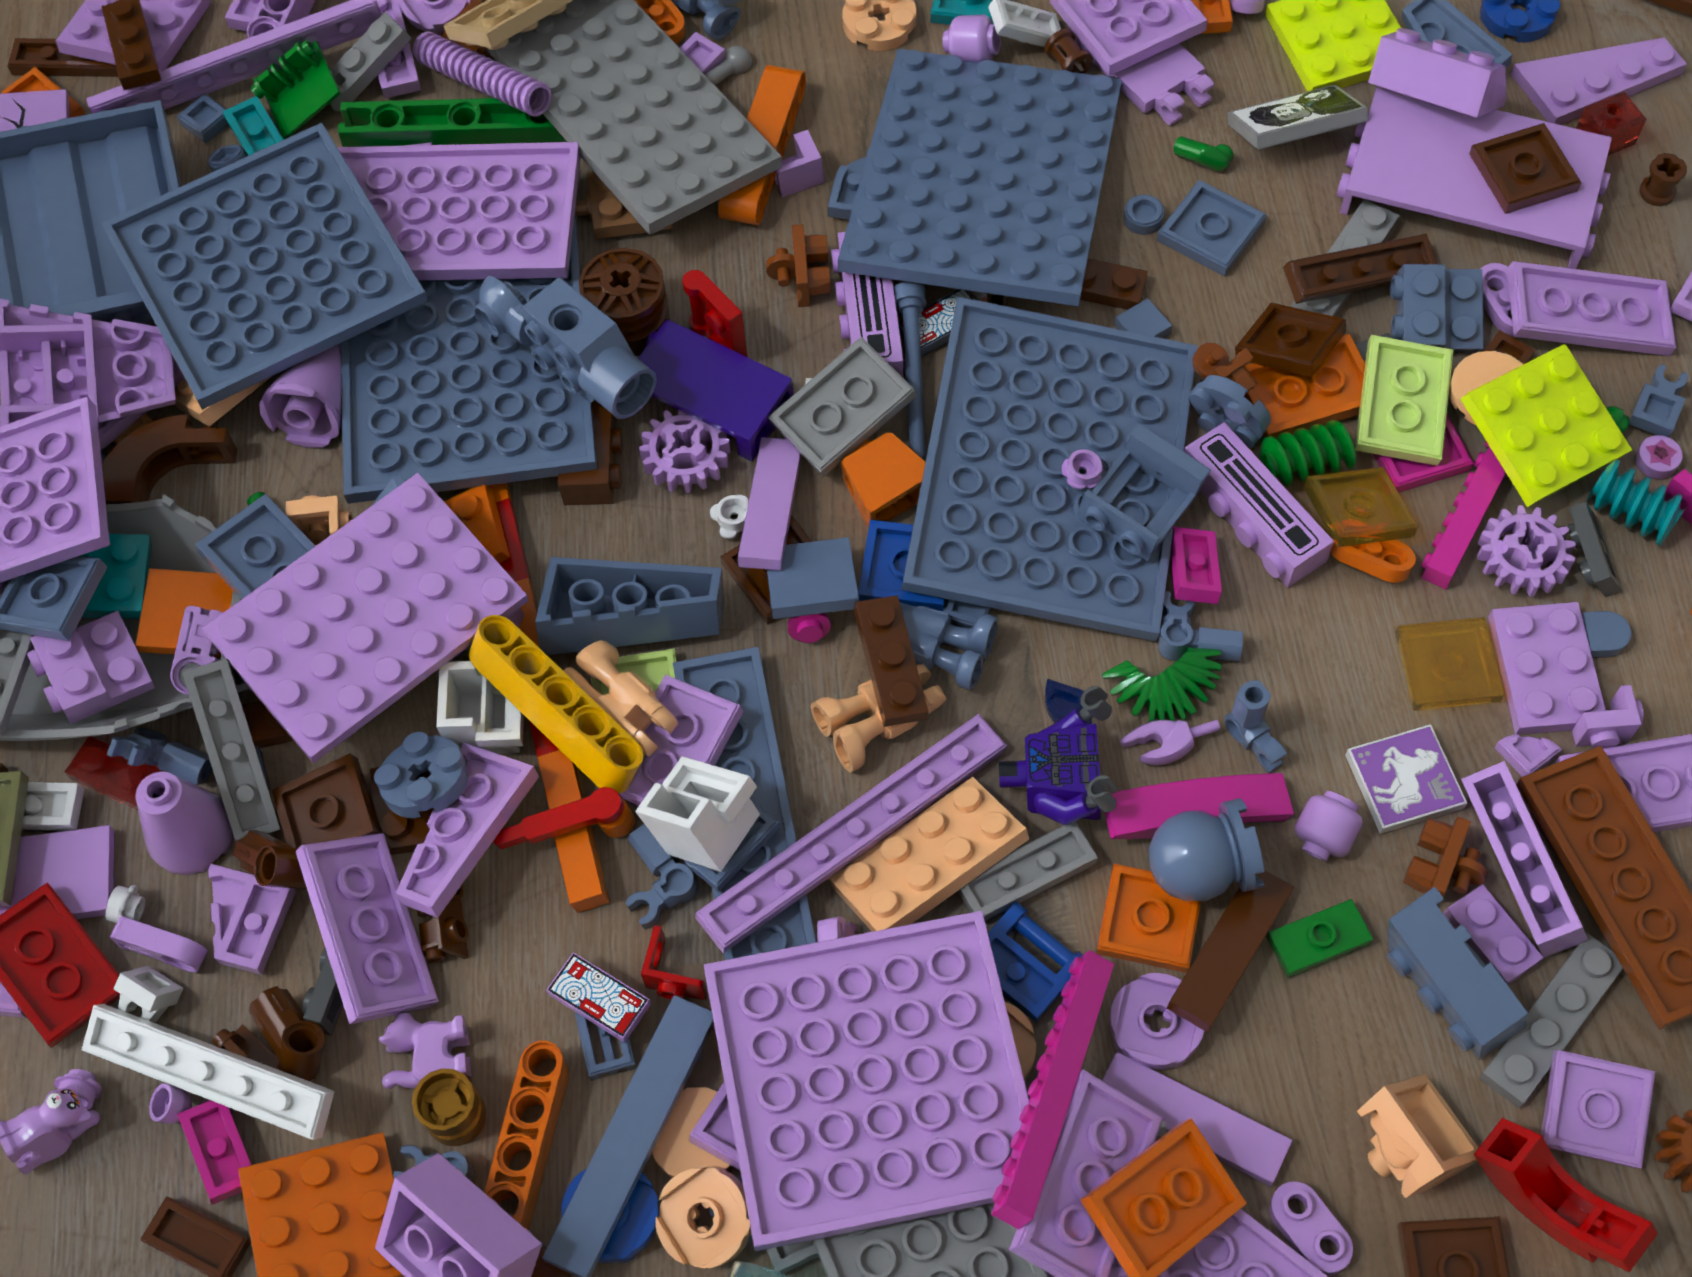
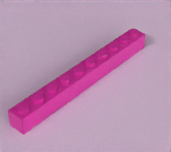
[1421,442,1506,589]
[991,950,1114,1230]

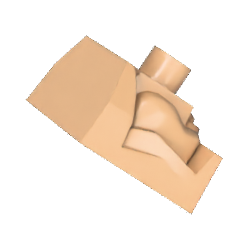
[1357,1074,1478,1198]

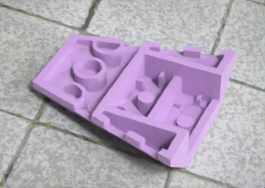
[0,299,176,426]

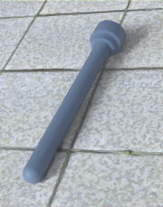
[894,281,926,462]

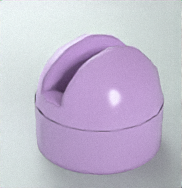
[149,1083,192,1124]

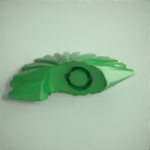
[1102,647,1222,722]

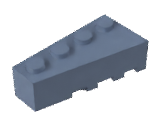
[535,557,724,655]

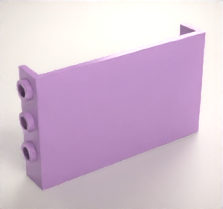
[1336,86,1612,269]

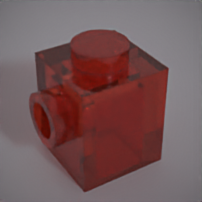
[1576,91,1646,156]

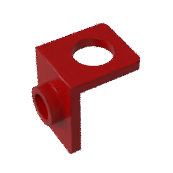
[641,925,707,1000]

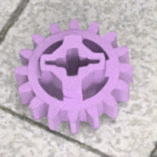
[639,410,731,493]
[1477,505,1576,597]

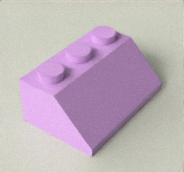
[1368,28,1506,118]
[375,1153,542,1277]

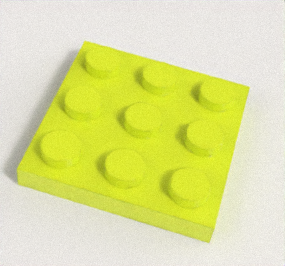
[1265,0,1401,92]
[1460,344,1632,507]

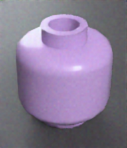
[943,14,1001,63]
[1294,790,1363,862]

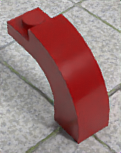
[1474,1118,1658,1272]

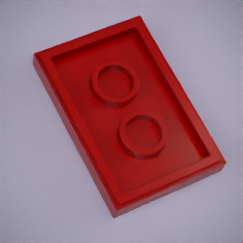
[0,882,120,1048]

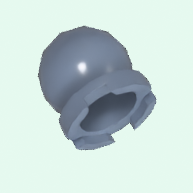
[1149,798,1264,902]

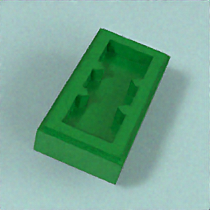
[1266,899,1373,978]

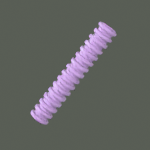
[413,32,552,116]

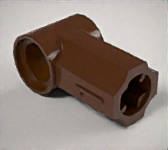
[233,830,307,889]
[249,986,325,1081]

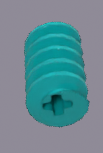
[1585,459,1686,547]

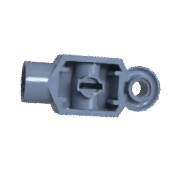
[473,275,657,419]

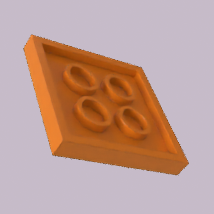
[238,1132,405,1277]

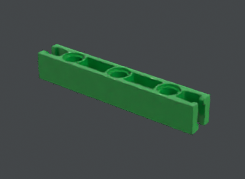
[338,98,567,147]

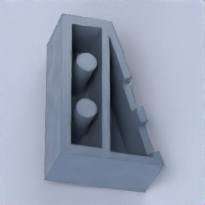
[1386,887,1528,1060]

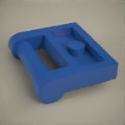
[988,902,1083,1023]

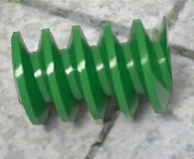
[1260,420,1356,487]

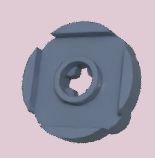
[1189,375,1271,448]
[374,731,468,818]

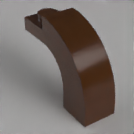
[102,415,238,505]

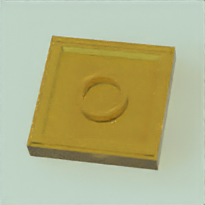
[1303,467,1418,547]
[1395,617,1504,711]

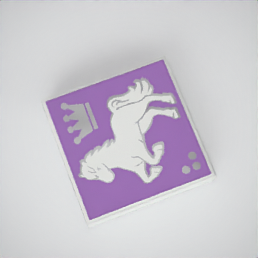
[1345,724,1467,834]

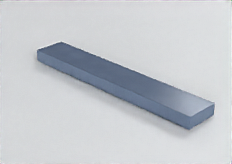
[542,995,714,1277]

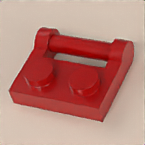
[682,270,748,357]

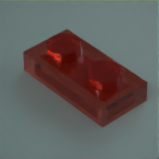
[65,736,164,811]

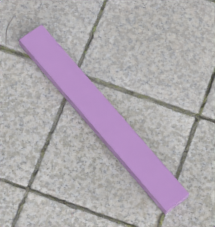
[86,0,382,113]
[695,714,1007,954]

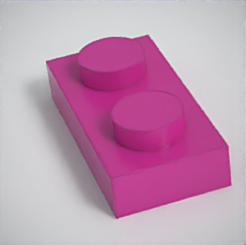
[1170,527,1222,604]
[177,1100,251,1205]

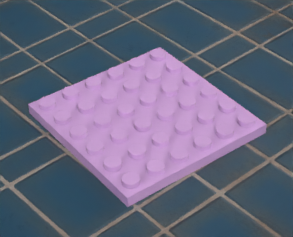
[703,911,1029,1252]

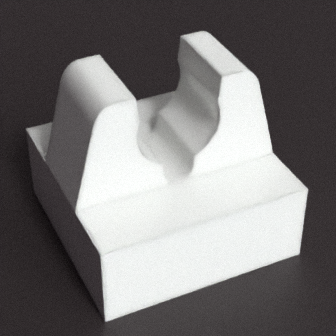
[114,966,184,1023]

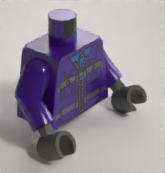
[999,686,1118,825]

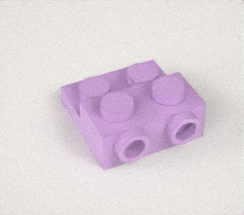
[27,611,155,724]

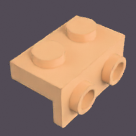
[286,495,353,546]

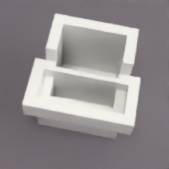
[436,661,524,754]
[635,756,760,872]

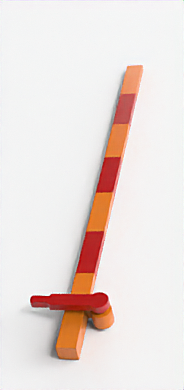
[488,483,635,913]

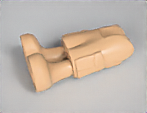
[564,641,678,757]
[811,664,946,773]

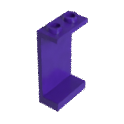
[638,319,794,462]

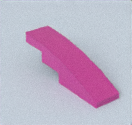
[1105,773,1294,839]

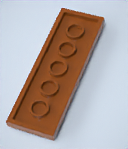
[1516,746,1692,1030]

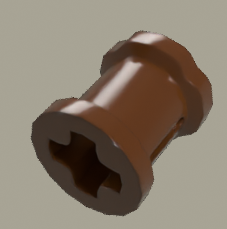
[1044,28,1093,74]
[1639,153,1687,206]

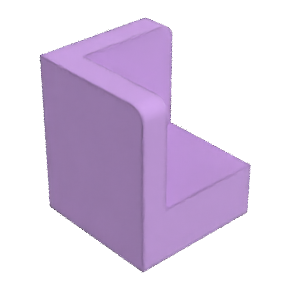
[774,130,825,197]

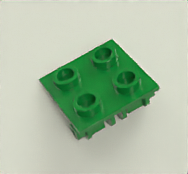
[251,39,341,139]

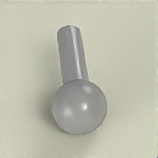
[705,46,752,86]

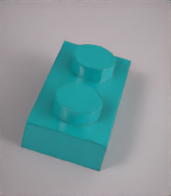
[222,96,283,156]

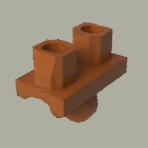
[766,224,831,307]
[1192,343,1258,393]
[1403,817,1488,896]

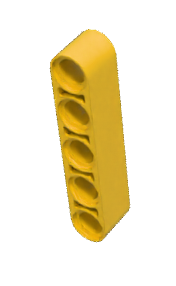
[468,615,644,794]

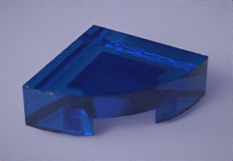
[1045,679,1084,723]

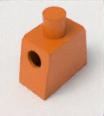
[841,433,925,528]

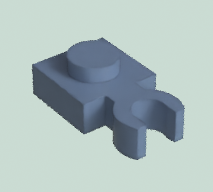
[1629,364,1688,437]

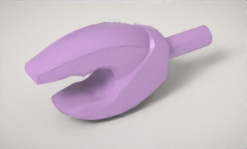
[1120,720,1220,766]

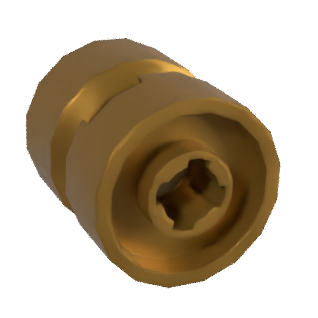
[412,1068,487,1146]

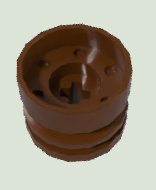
[579,248,670,356]

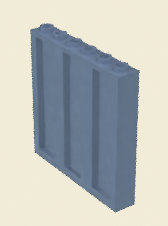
[0,100,182,325]

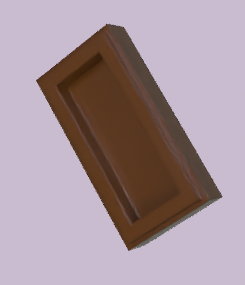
[140,1196,251,1277]

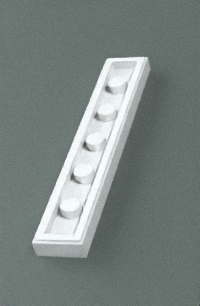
[82,1004,335,1140]

